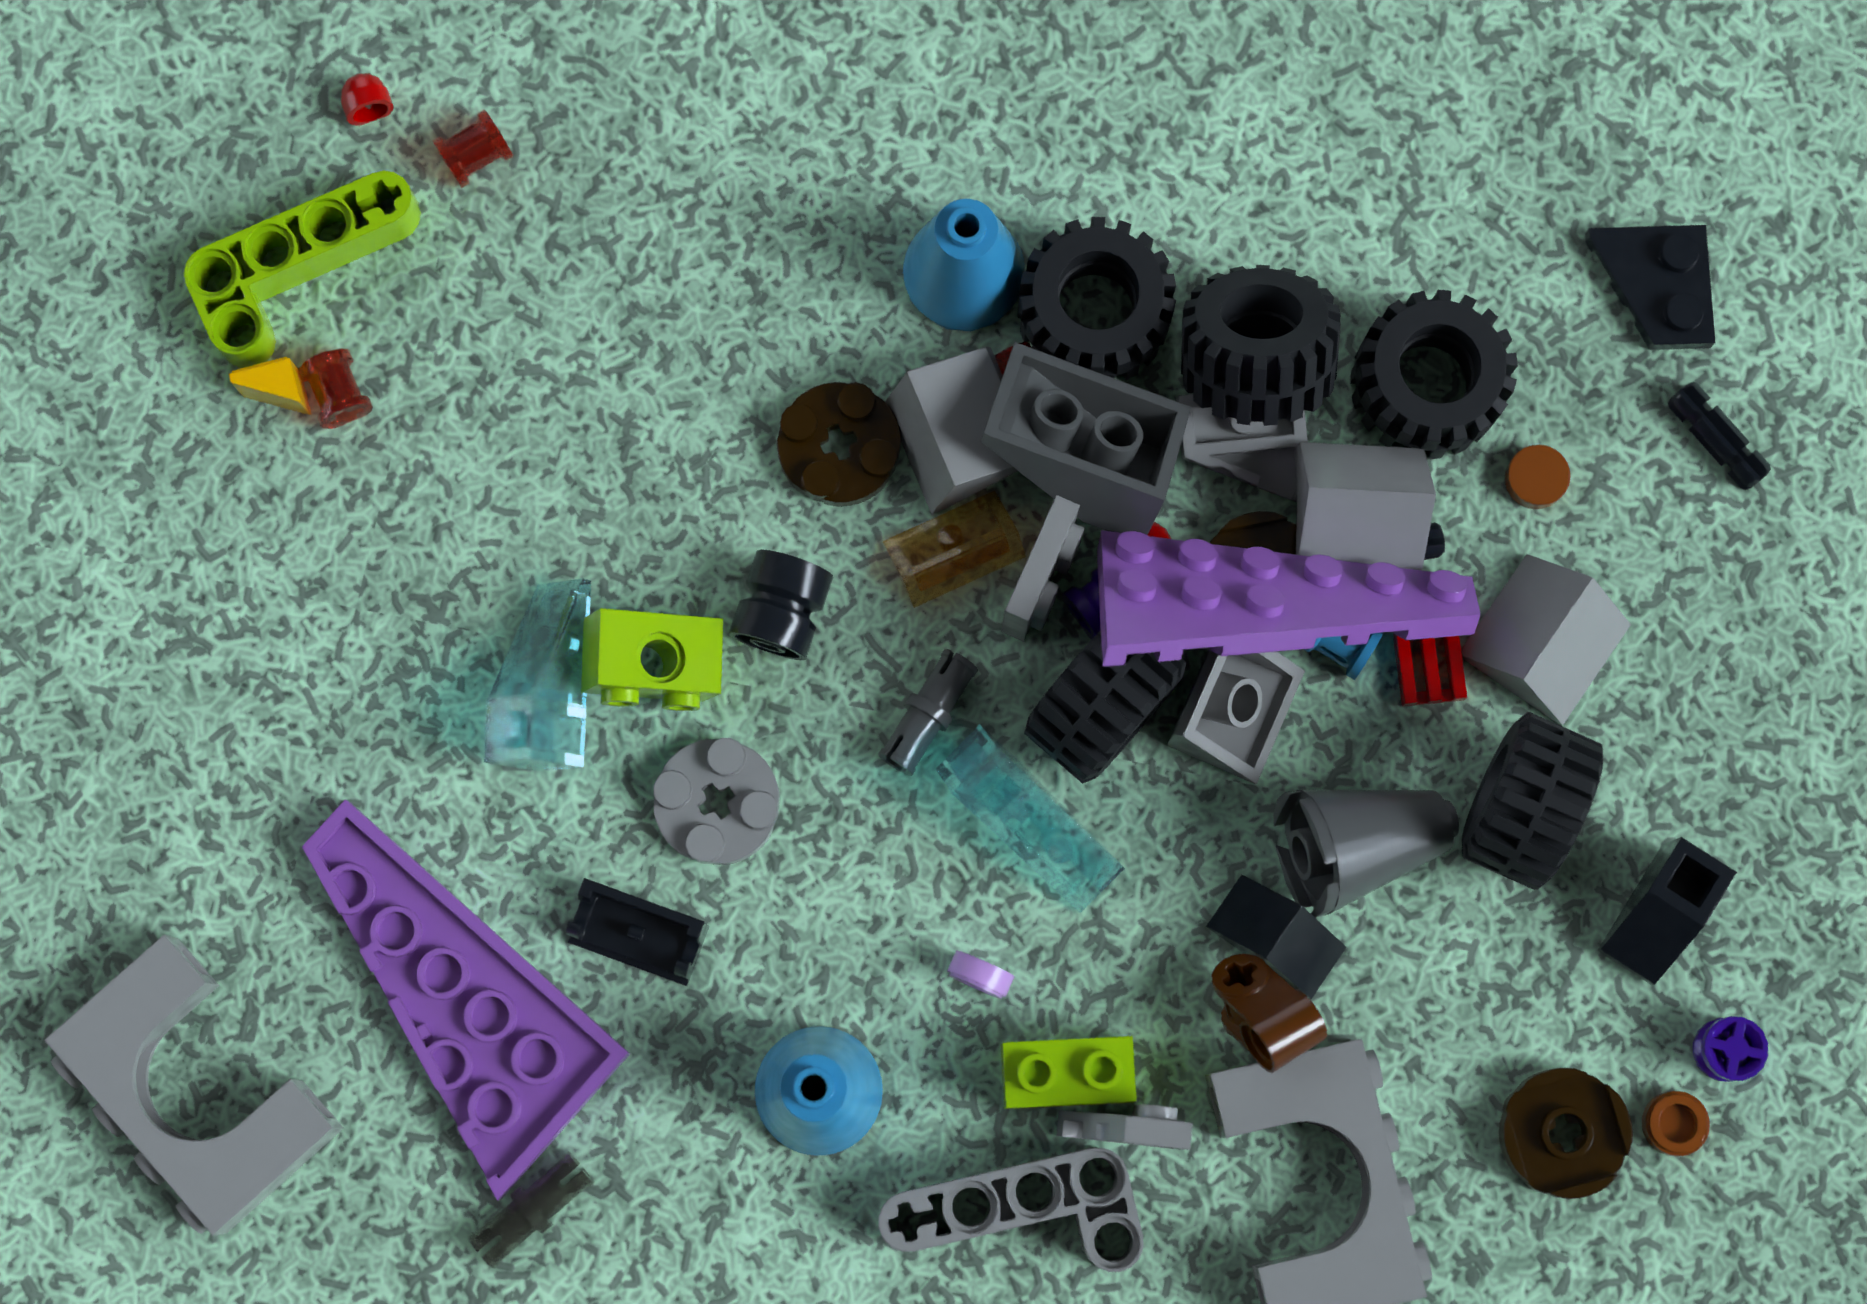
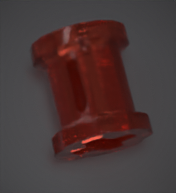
[432,109,514,188]
[298,348,373,429]

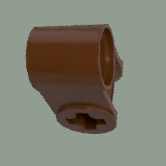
[1212,953,1327,1073]

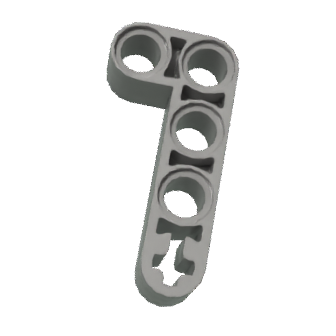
[878,1148,1143,1272]

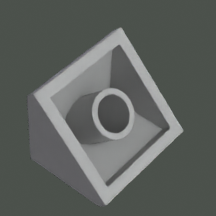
[885,347,1018,514]
[1296,442,1436,570]
[1461,554,1631,726]
[1166,649,1305,784]

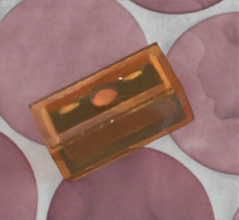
[883,491,1026,608]

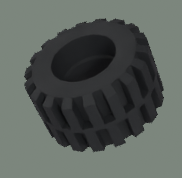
[1018,217,1176,380]
[1181,265,1341,426]
[1350,290,1518,459]
[1024,630,1187,784]
[1462,712,1603,890]

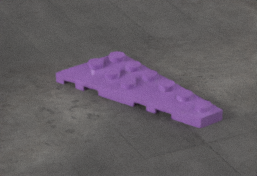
[1097,530,1481,667]
[302,799,631,1201]

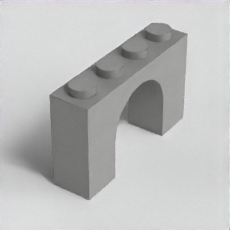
[44,935,344,1236]
[1205,1039,1432,1304]

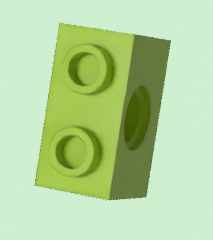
[581,608,723,711]
[1001,1036,1137,1109]

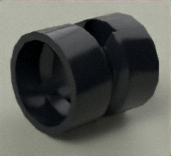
[729,549,833,661]

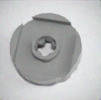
[653,738,780,865]

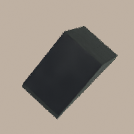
[1206,875,1347,1000]

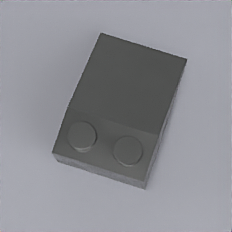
[981,342,1191,535]

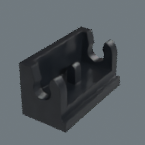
[566,878,709,986]

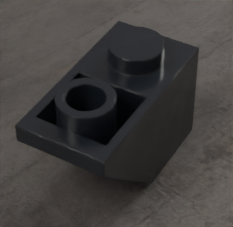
[1597,837,1737,985]

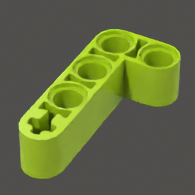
[184,170,421,368]

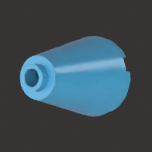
[903,199,1025,331]
[755,1026,883,1156]

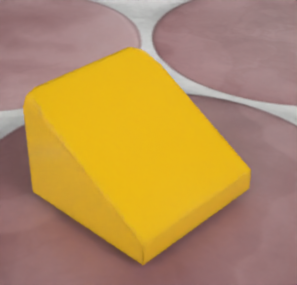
[229,357,312,415]

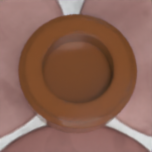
[1505,445,1570,509]
[1642,1091,1710,1156]

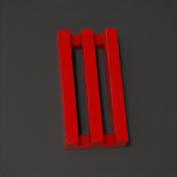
[1392,632,1468,707]

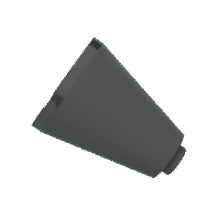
[1273,789,1459,918]

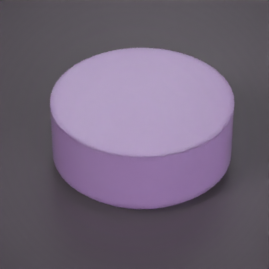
[947,950,1015,999]

